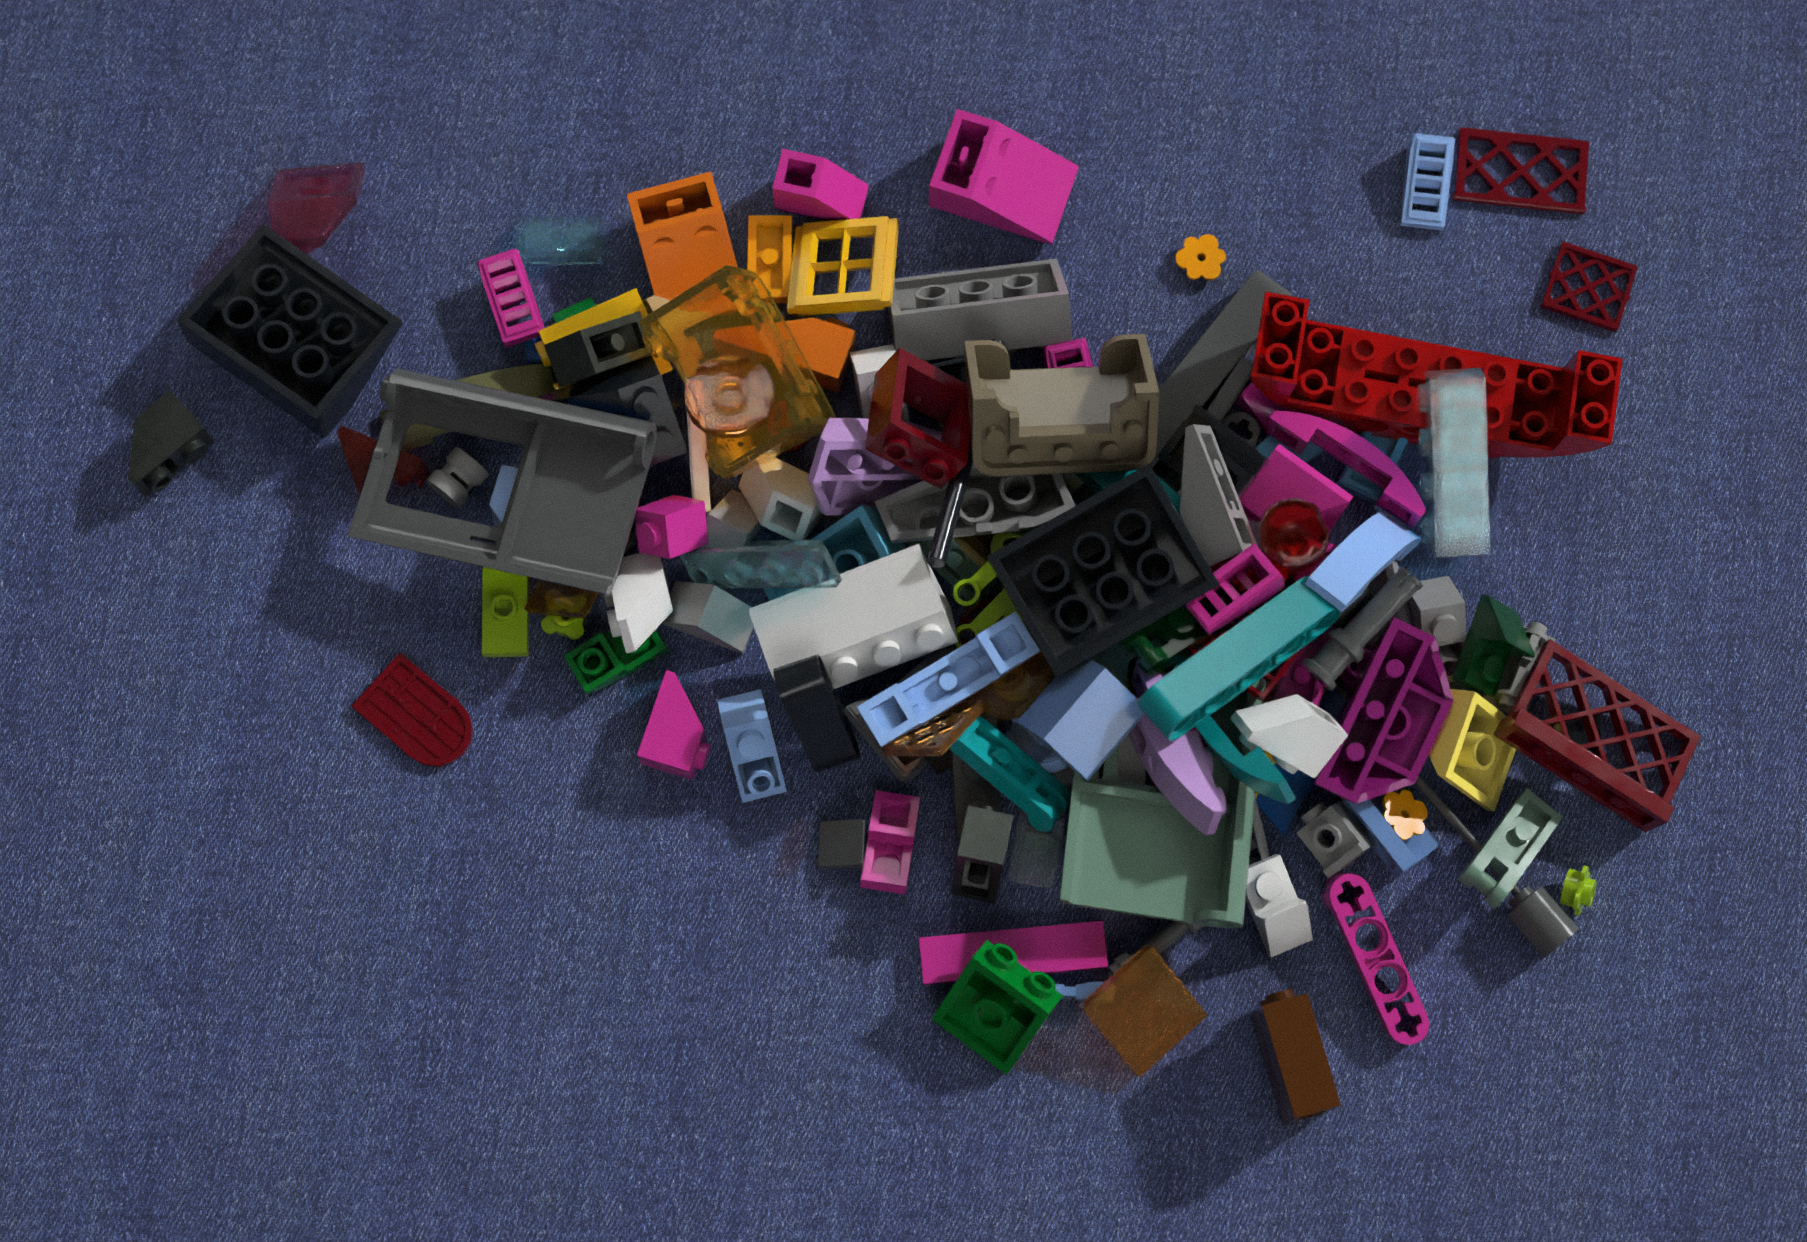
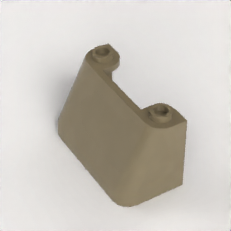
[964,334,1159,476]

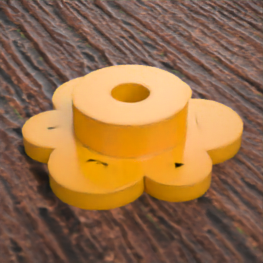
[1175,234,1226,281]
[1382,790,1428,840]

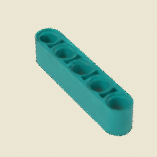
[1137,576,1341,741]

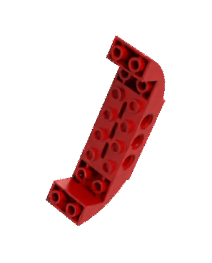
[1251,291,1623,459]

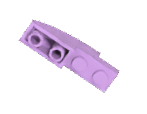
[1129,657,1226,835]

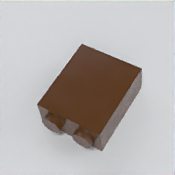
[1250,989,1341,1125]

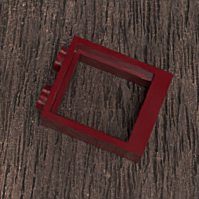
[865,347,970,490]

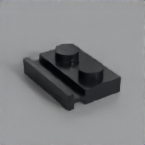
[1157,404,1270,500]

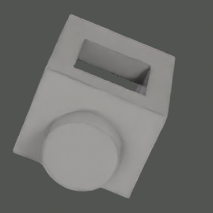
[1297,801,1375,878]

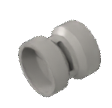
[426,447,489,509]

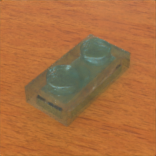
[516,217,605,264]

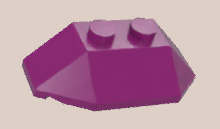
[1313,617,1454,804]

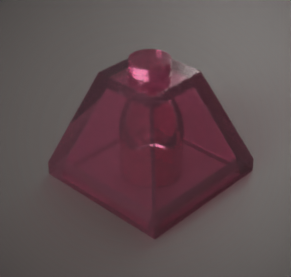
[267,162,366,253]

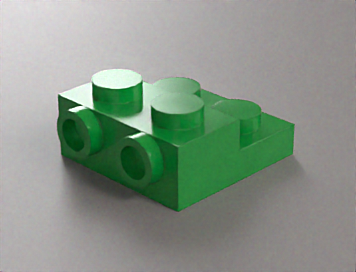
[932,940,1063,1075]

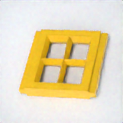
[787,216,899,316]

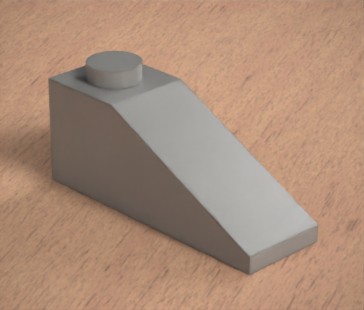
[1180,424,1257,573]

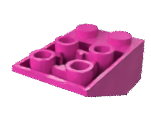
[929,109,1079,245]

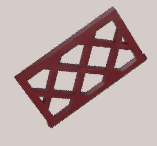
[1452,127,1589,215]

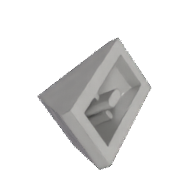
[690,489,763,587]
[661,581,754,654]

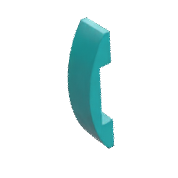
[1175,655,1296,804]

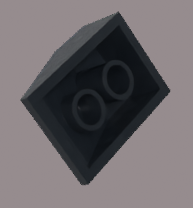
[536,355,688,466]

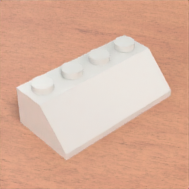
[749,544,958,689]

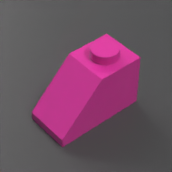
[637,670,711,780]

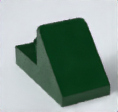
[1452,595,1535,697]

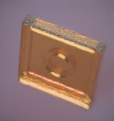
[1079,944,1208,1078]

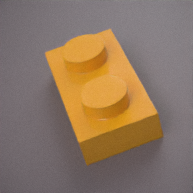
[747,215,793,303]

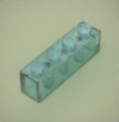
[1417,368,1490,557]

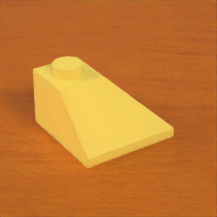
[1428,689,1516,812]

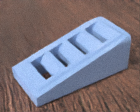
[1400,133,1455,231]

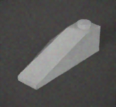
[875,462,1075,544]

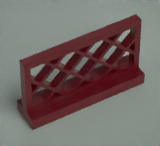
[1493,639,1701,832]

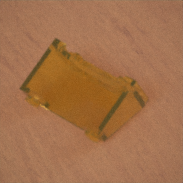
[639,265,836,479]

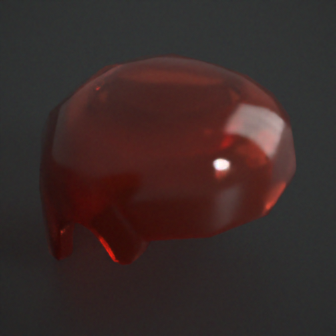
[1259,497,1329,573]

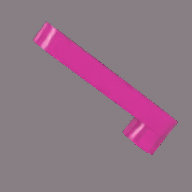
[1321,873,1429,1045]

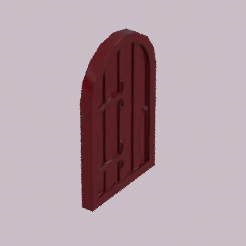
[351,653,473,767]

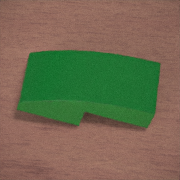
[564,629,670,695]

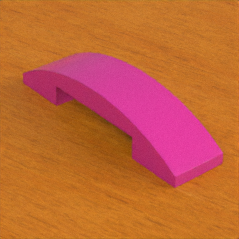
[1264,411,1426,529]

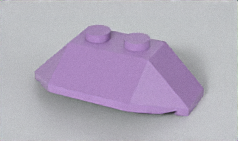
[808,418,942,516]

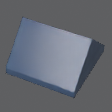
[1017,659,1145,781]

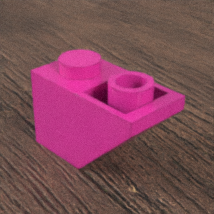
[772,149,869,221]

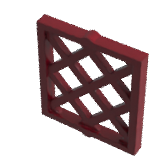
[1540,241,1638,333]

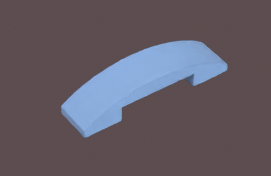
[1305,511,1422,612]
[857,612,1040,747]

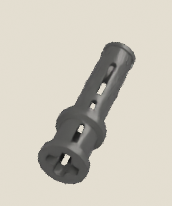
[1301,566,1423,691]

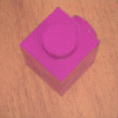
[635,495,709,559]

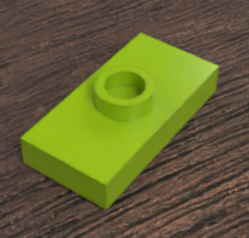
[482,567,529,657]

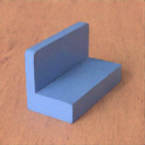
[1342,790,1438,879]

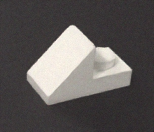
[1246,854,1313,958]

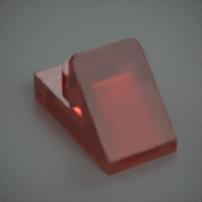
[337,425,429,494]

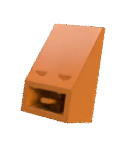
[626,171,749,323]

